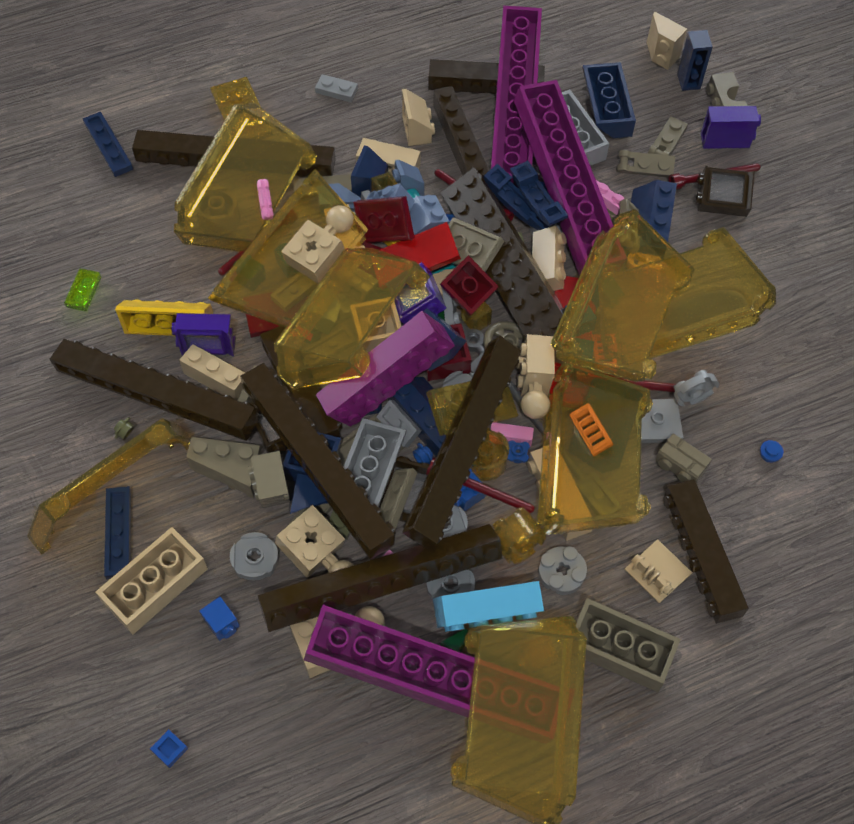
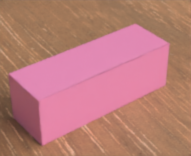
[489,422,534,447]

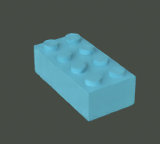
[433,581,544,632]

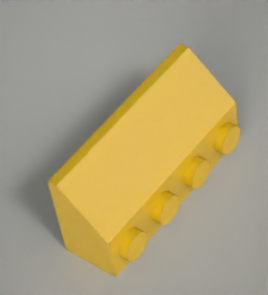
[115,299,213,336]

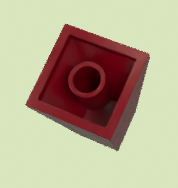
[440,255,499,316]

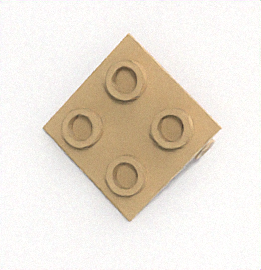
[624,539,693,603]

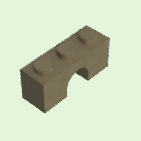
[706,72,747,106]

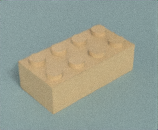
[96,527,208,635]

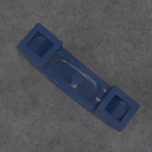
[510,161,568,226]
[483,164,550,230]

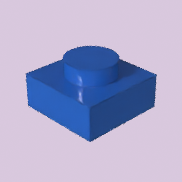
[150,729,188,768]

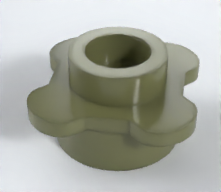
[114,417,135,440]

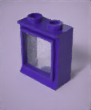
[387,262,447,324]
[172,313,236,357]

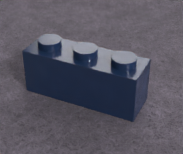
[677,30,713,91]

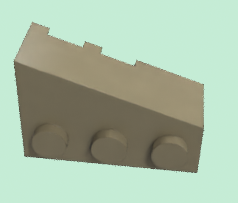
[186,437,262,499]
[248,451,290,508]

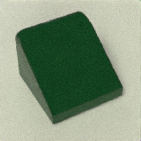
[440,629,469,653]

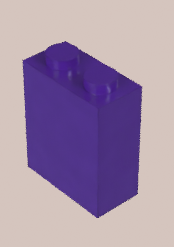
[700,106,761,149]

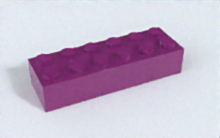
[316,311,455,427]

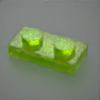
[64,268,101,311]

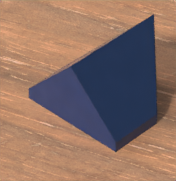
[288,473,328,514]

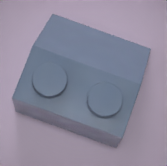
[410,195,450,235]

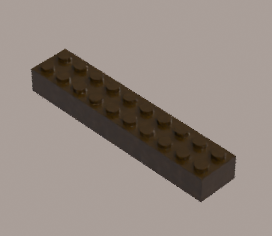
[441,168,579,350]

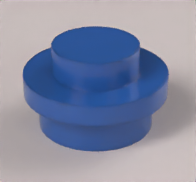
[760,440,784,463]

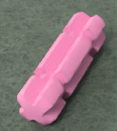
[257,179,273,220]

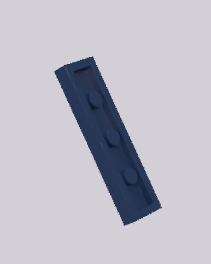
[83,111,133,177]
[104,486,131,580]

